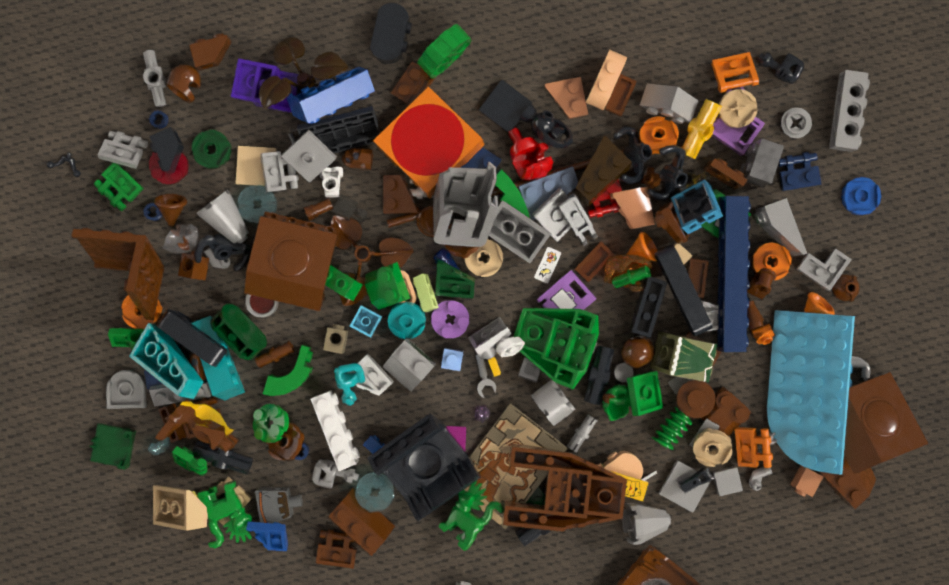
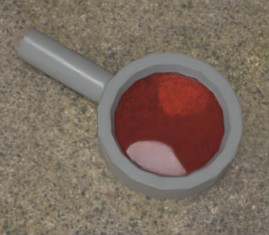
[245,294,279,317]

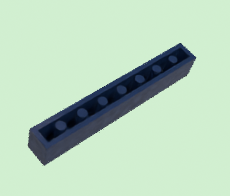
[717,196,751,352]

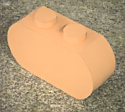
[586,50,627,110]
[596,451,643,479]

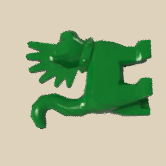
[197,480,252,549]
[438,481,504,551]

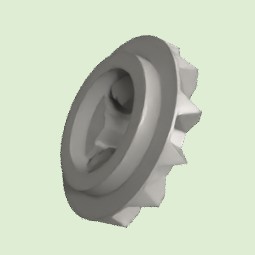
[780,108,812,138]

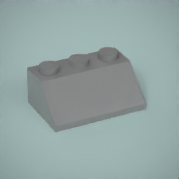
[489,200,551,263]

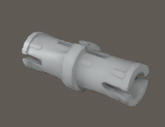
[567,414,598,453]

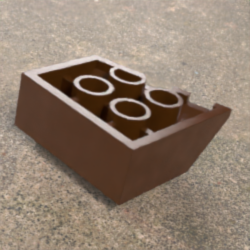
[816,455,876,509]

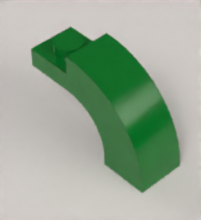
[263,345,313,396]

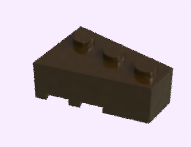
[575,135,632,207]

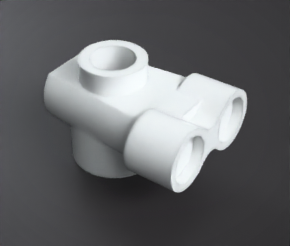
[320,167,343,198]

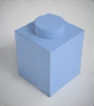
[441,348,463,371]

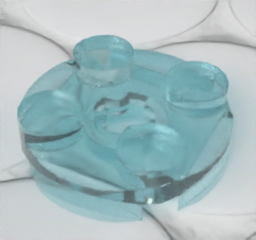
[238,185,277,224]
[355,473,394,512]

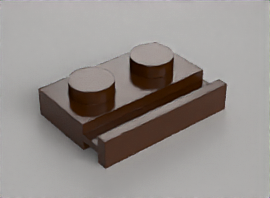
[391,61,435,106]

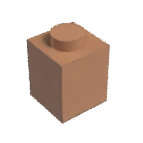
[790,465,823,497]

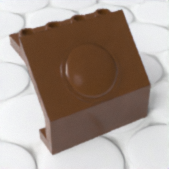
[244,211,340,311]
[844,372,929,474]

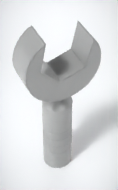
[476,354,496,398]

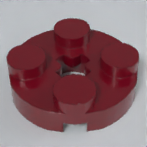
[149,152,189,185]

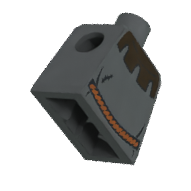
[255,487,303,523]

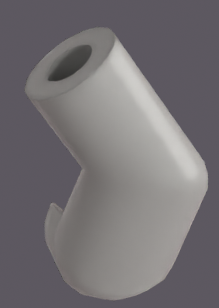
[204,248,231,269]
[749,467,772,491]

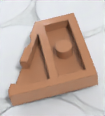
[544,77,588,119]

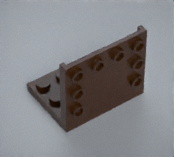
[71,228,165,320]

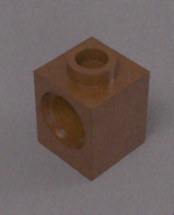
[178,251,210,281]

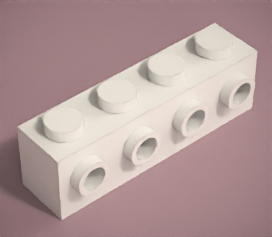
[311,390,360,471]

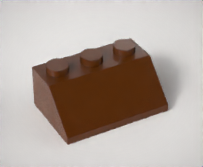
[327,488,395,556]

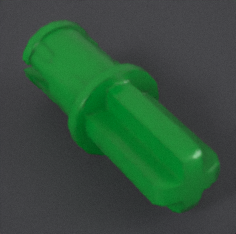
[612,265,651,288]

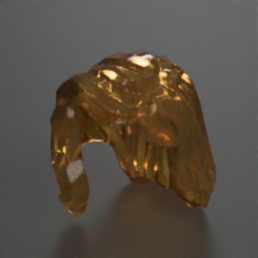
[604,254,652,292]

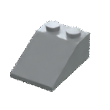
[754,198,807,256]

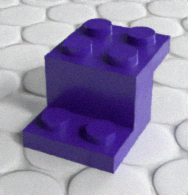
[231,58,299,113]

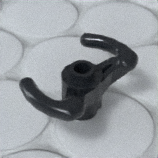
[613,127,652,184]
[647,145,688,200]
[194,234,252,272]

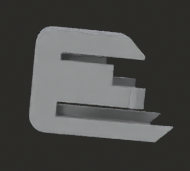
[433,162,498,247]

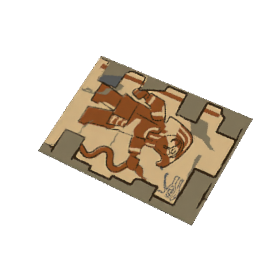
[464,403,567,529]

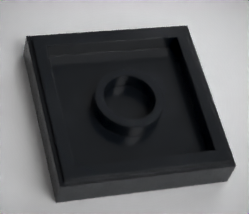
[479,80,532,133]

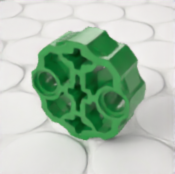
[417,24,472,79]

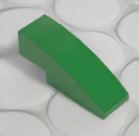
[495,168,530,218]

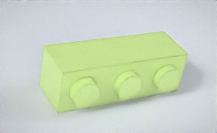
[413,274,439,312]

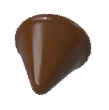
[154,194,187,226]
[417,206,434,237]

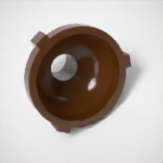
[832,275,860,302]

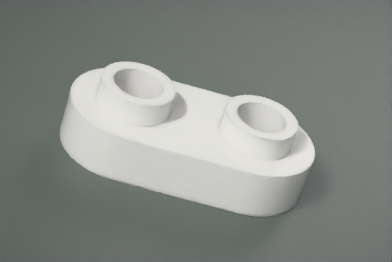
[496,337,525,357]

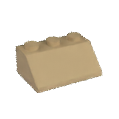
[153,485,208,531]

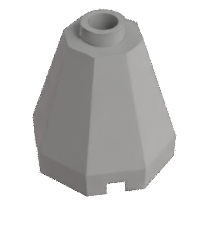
[622,503,671,545]

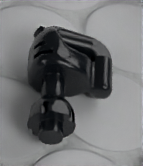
[757,52,804,84]

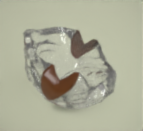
[163,224,199,254]

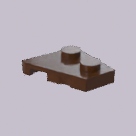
[383,175,420,214]

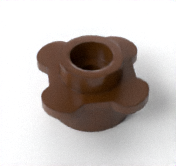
[641,167,661,189]

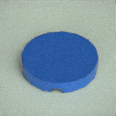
[841,177,881,215]

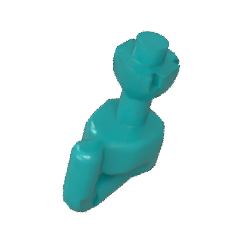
[334,363,366,406]

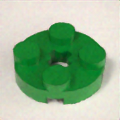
[253,404,289,443]

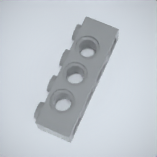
[829,70,870,152]

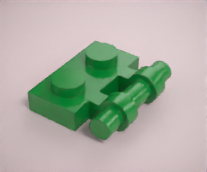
[93,163,144,211]
[172,446,208,476]

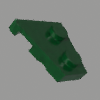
[435,260,475,299]

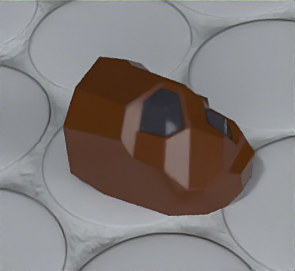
[342,148,374,170]

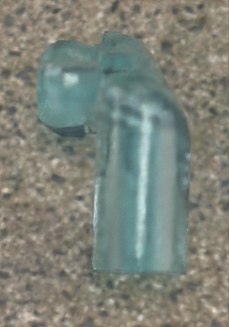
[148,437,170,455]

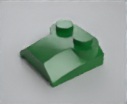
[365,262,410,310]

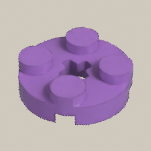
[431,300,469,338]

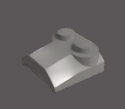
[468,317,511,360]

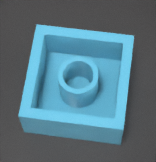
[350,305,383,338]

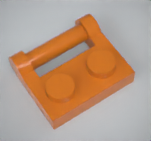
[711,52,759,93]

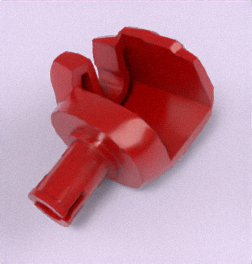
[508,128,553,180]

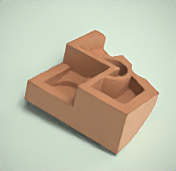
[610,187,655,229]

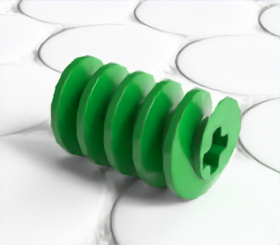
[651,407,692,450]

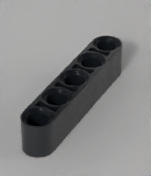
[654,244,713,337]

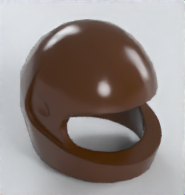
[167,65,201,103]
[621,336,654,369]

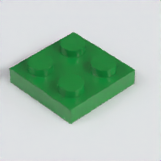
[627,370,663,416]

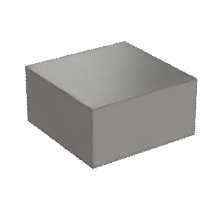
[712,466,743,496]

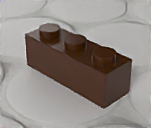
[158,403,187,443]

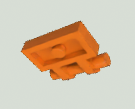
[735,427,773,468]

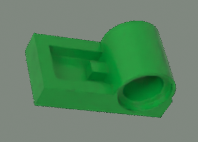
[108,328,144,351]

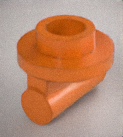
[751,324,775,345]

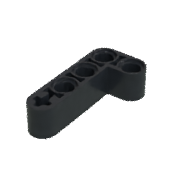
[157,309,228,367]

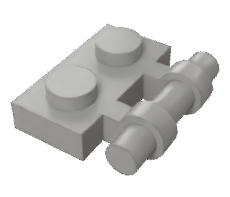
[97,131,148,169]
[260,151,299,192]

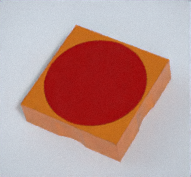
[373,87,484,199]

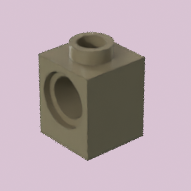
[323,324,349,354]

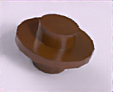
[676,380,716,418]

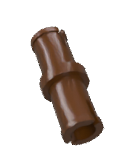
[255,341,295,368]

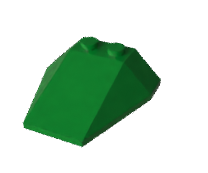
[514,308,599,389]

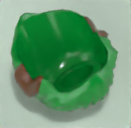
[602,385,631,421]

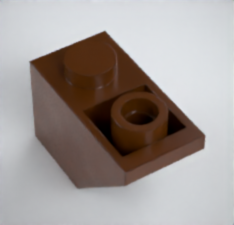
[189,34,232,71]

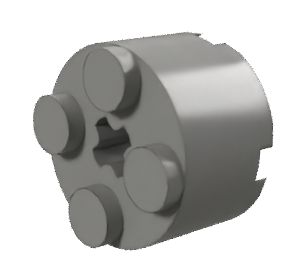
[531,380,576,426]

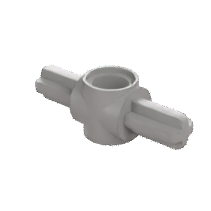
[143,50,166,107]

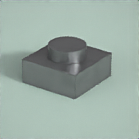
[518,358,541,383]

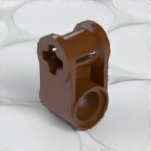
[747,268,777,300]

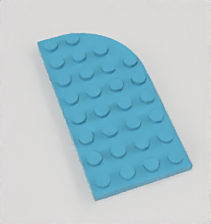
[767,310,855,475]

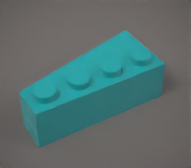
[192,316,245,401]
[129,323,203,399]

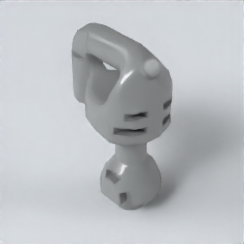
[312,459,359,489]

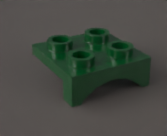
[90,423,136,470]

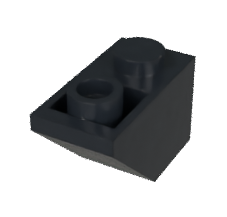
[149,127,184,174]

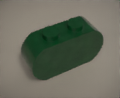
[210,304,267,360]

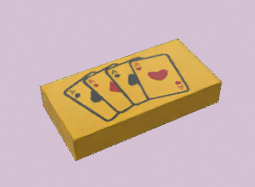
[610,470,648,501]

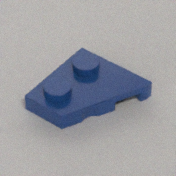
[246,522,288,551]

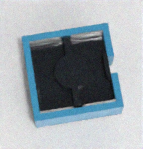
[671,180,723,234]

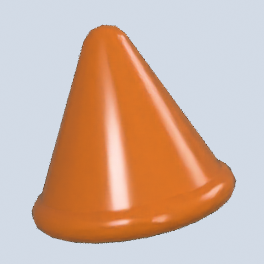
[625,232,658,261]
[804,292,835,315]

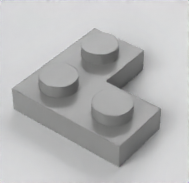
[796,249,852,291]

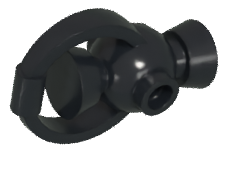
[520,104,573,148]

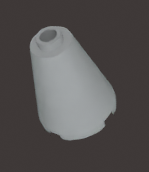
[197,190,249,243]

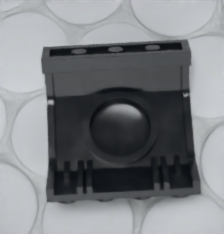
[367,413,481,521]

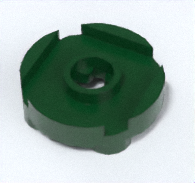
[192,130,232,169]

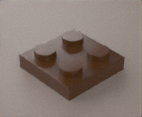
[703,158,748,190]

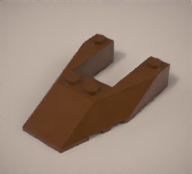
[502,443,627,532]

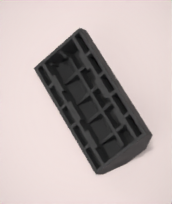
[297,106,381,153]

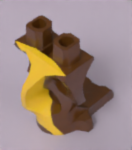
[155,399,239,452]

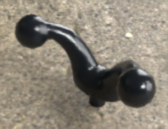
[46,152,81,177]

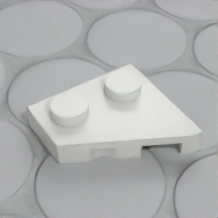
[348,354,394,396]

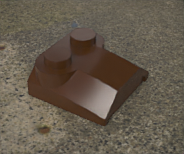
[654,200,691,244]
[701,386,751,437]

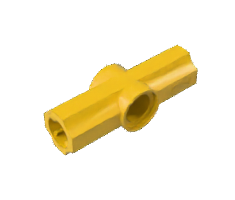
[682,99,722,159]

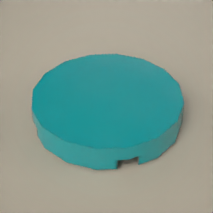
[388,302,426,339]

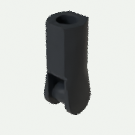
[678,466,715,494]

